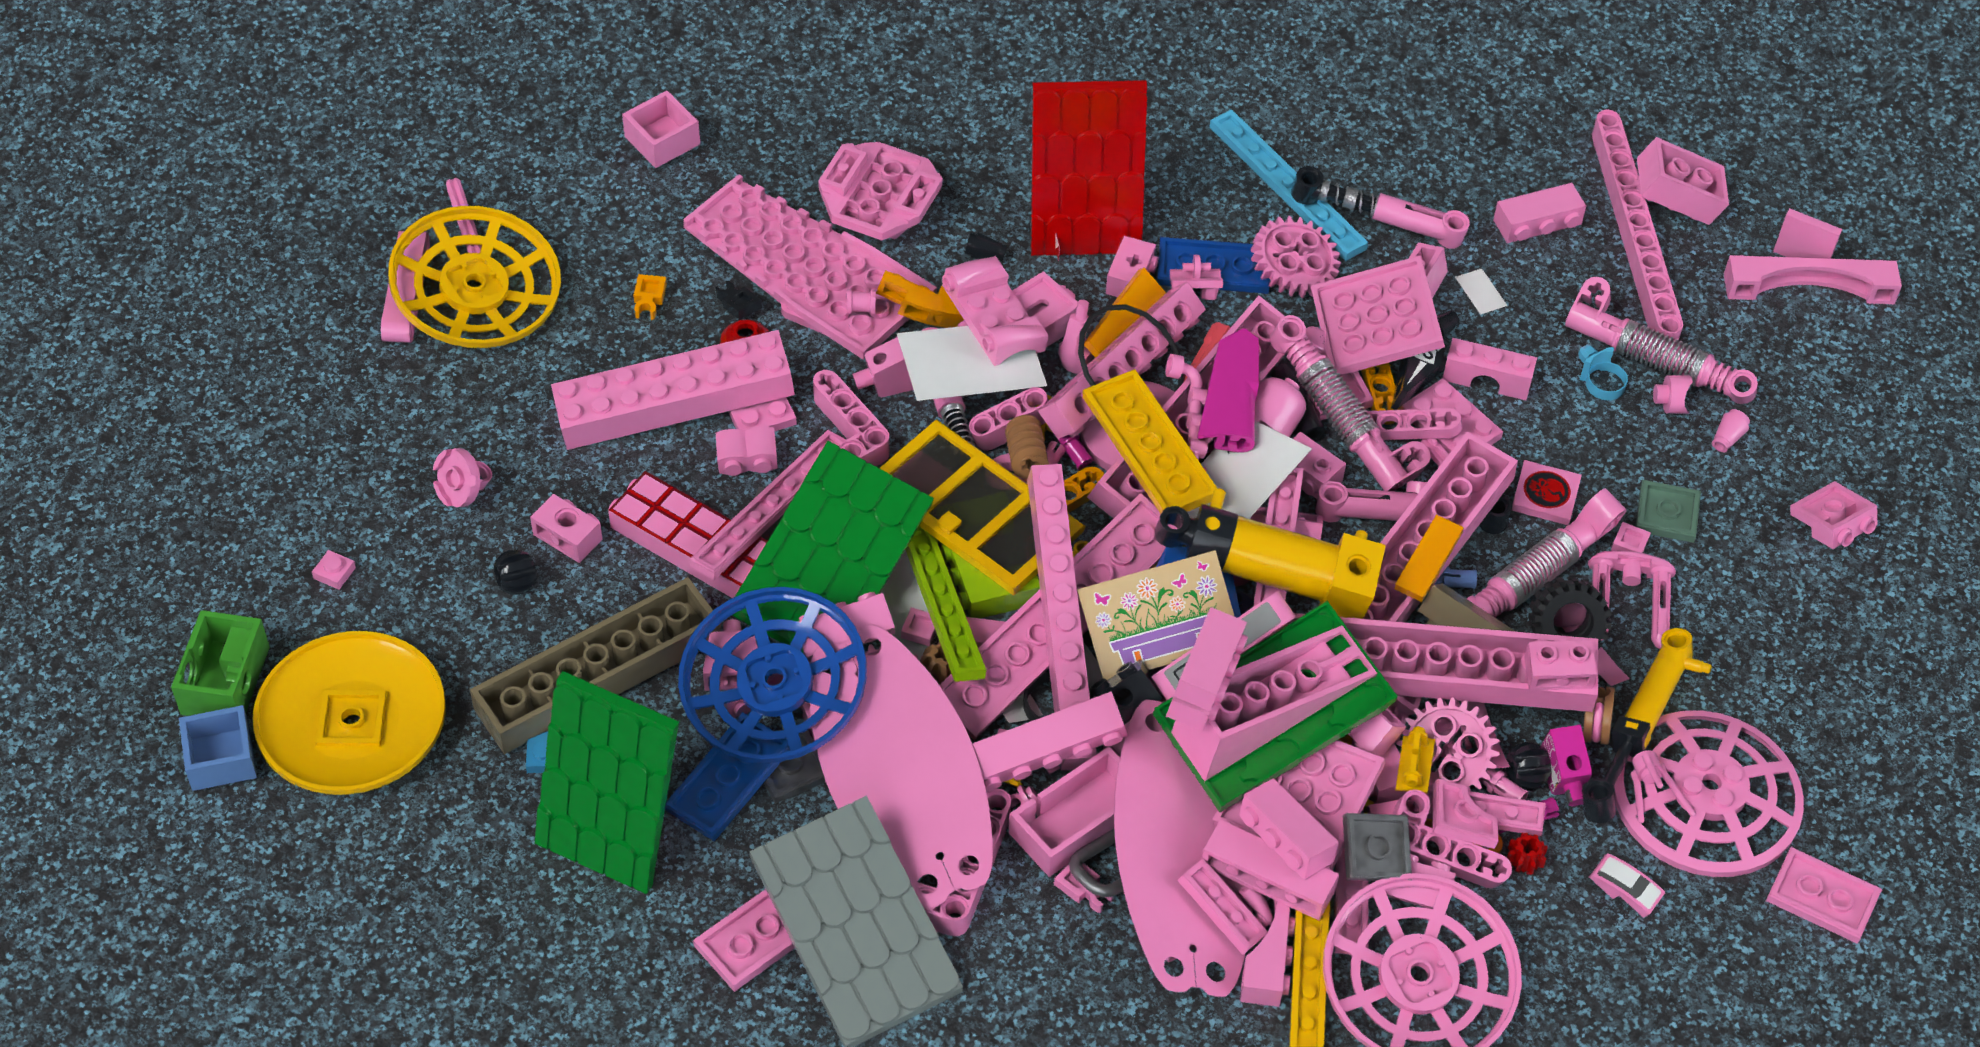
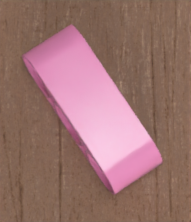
[969,387,1049,451]

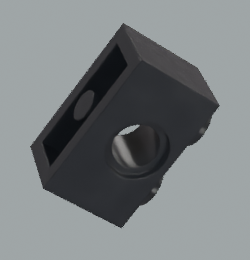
[1089,659,1162,723]

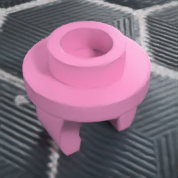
[1010,785,1037,811]

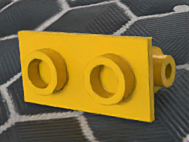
[1395,726,1435,794]

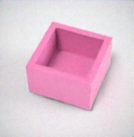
[622,91,700,168]

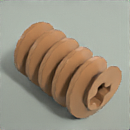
[1005,415,1049,479]

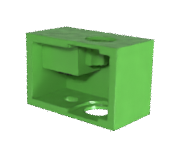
[171,610,270,716]

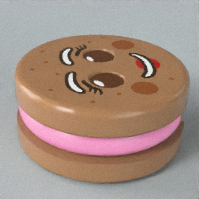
[1583,687,1615,745]

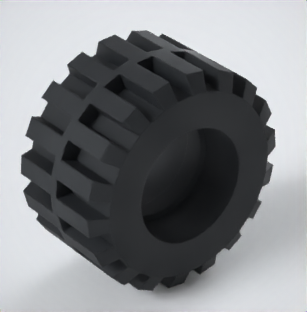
[1528,576,1612,649]

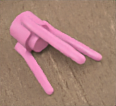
[1630,750,1695,823]

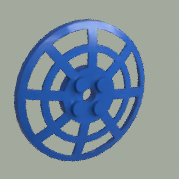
[678,587,867,763]

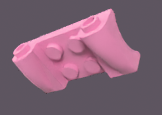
[942,256,1049,366]

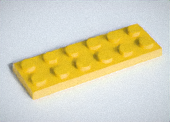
[1082,369,1217,514]

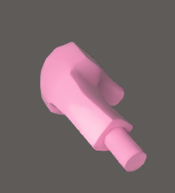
[1058,300,1094,374]

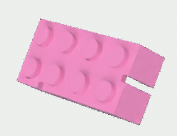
[1009,746,1120,877]

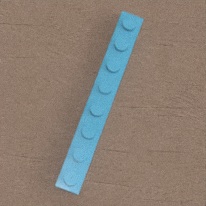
[1210,109,1368,261]

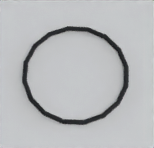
[1078,304,1184,388]

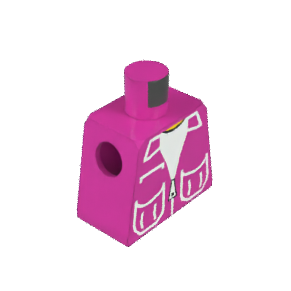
[1541,725,1592,806]

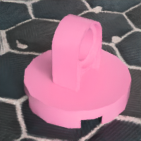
[433,448,492,508]

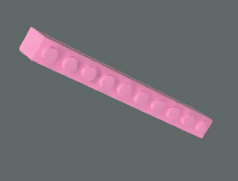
[1027,464,1097,770]

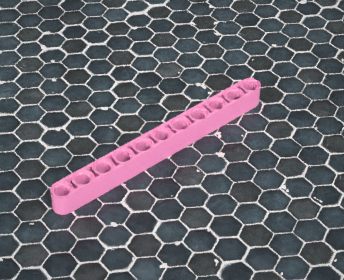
[1592,110,1683,343]

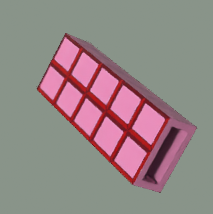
[608,471,768,598]

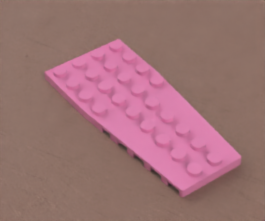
[683,175,937,360]

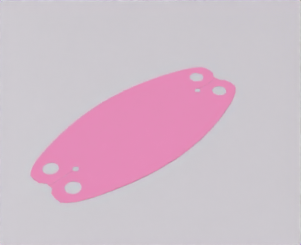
[810,625,993,909]
[1114,700,1253,997]

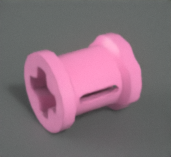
[847,289,876,315]

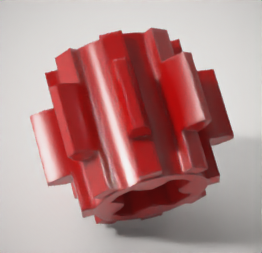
[1507,833,1548,875]

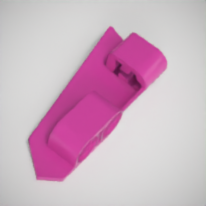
[1197,328,1259,452]

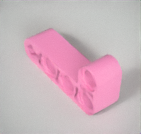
[813,370,889,467]
[1392,789,1512,889]

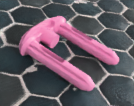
[1588,550,1676,649]

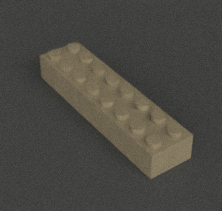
[470,577,721,754]

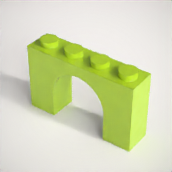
[936,493,1040,618]

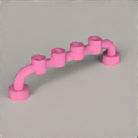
[1165,354,1208,471]

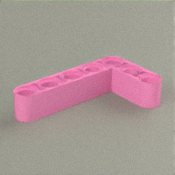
[917,789,1011,937]

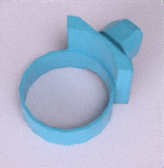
[1578,344,1628,400]

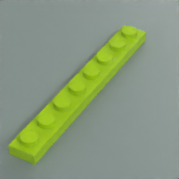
[905,526,986,682]

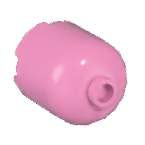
[1255,377,1306,437]

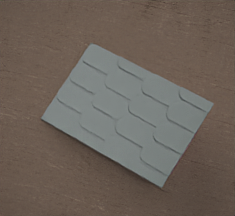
[749,795,963,1047]

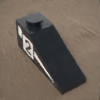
[1391,344,1447,410]

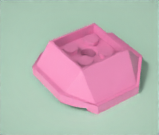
[818,142,943,241]

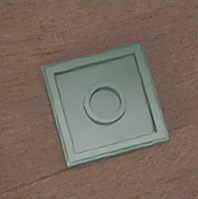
[1635,480,1701,543]

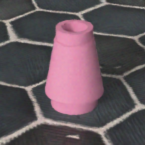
[1712,409,1750,453]

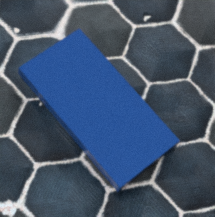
[1157,237,1270,294]
[665,712,790,842]

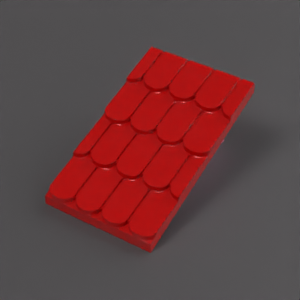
[1031,80,1147,256]

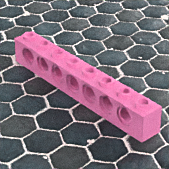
[1038,282,1206,439]

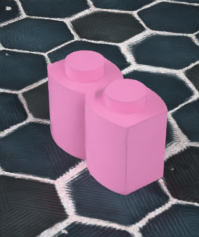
[716,426,778,476]

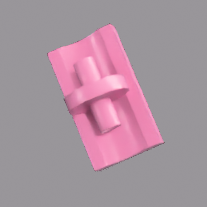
[1169,255,1223,300]

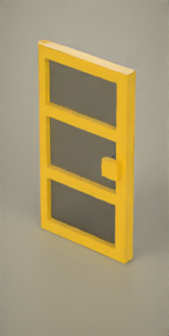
[880,420,1086,596]

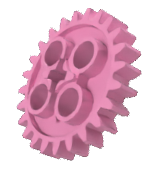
[1251,216,1341,298]
[1396,697,1501,791]

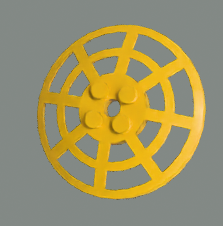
[388,206,561,348]

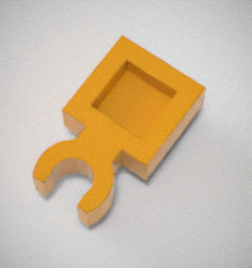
[633,274,667,320]

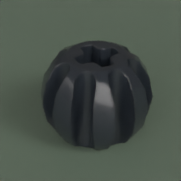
[494,549,537,595]
[1506,742,1551,790]

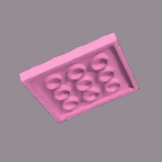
[1311,255,1445,376]
[1212,740,1385,870]

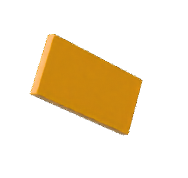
[1084,268,1166,358]

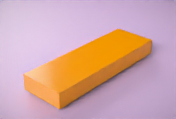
[1394,515,1464,602]

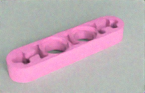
[1364,408,1462,440]

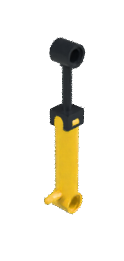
[1582,628,1712,823]

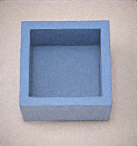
[179,705,257,791]

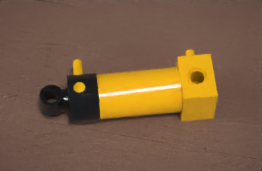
[1155,488,1386,619]

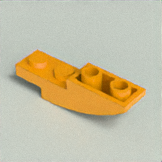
[876,270,964,328]

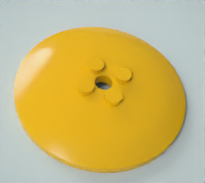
[253,631,446,795]

